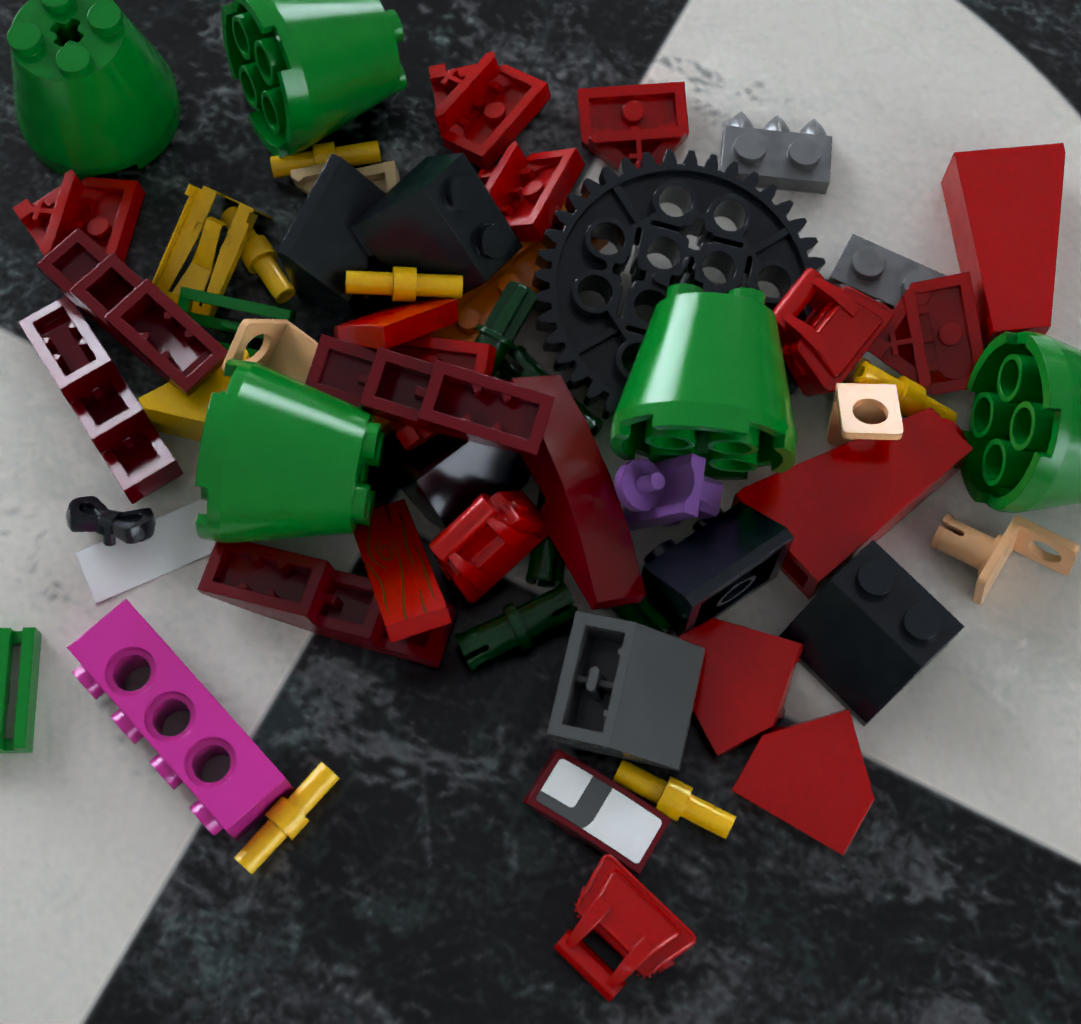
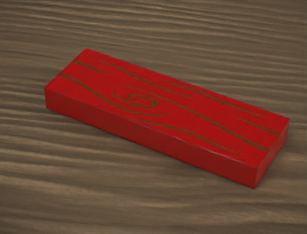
[353,499,452,643]

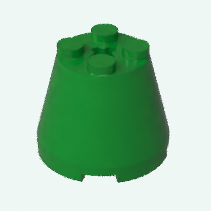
[7,0,181,180]
[221,0,407,158]
[609,283,797,480]
[960,331,1081,513]
[195,359,386,543]

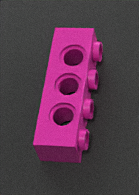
[67,599,295,841]

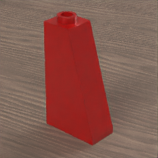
[941,143,1066,350]
[731,407,974,600]

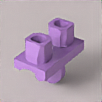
[615,453,723,531]

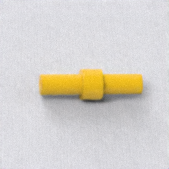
[270,140,382,179]
[220,206,296,304]
[345,266,463,302]
[853,361,957,423]
[613,759,737,839]
[234,762,340,875]

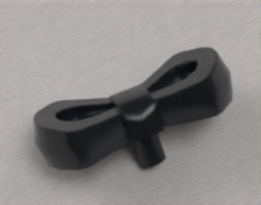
[66,496,156,546]

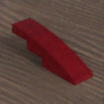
[36,228,228,397]
[18,296,184,504]
[305,334,555,457]
[510,375,646,610]
[197,542,457,668]

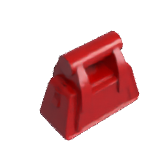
[772,268,894,397]
[429,491,548,604]
[553,854,696,1003]

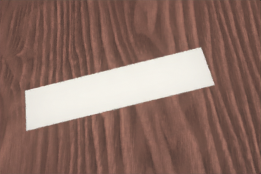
[75,499,216,604]

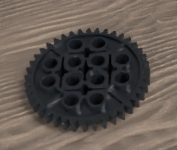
[532,149,830,420]

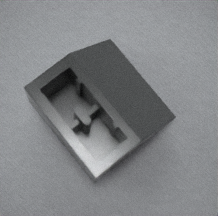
[547,611,706,772]

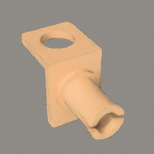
[221,319,318,384]
[826,357,904,445]
[930,513,1080,605]

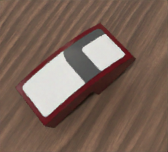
[522,749,671,874]

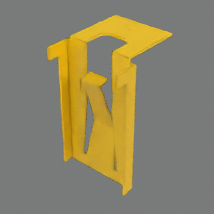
[152,184,273,317]

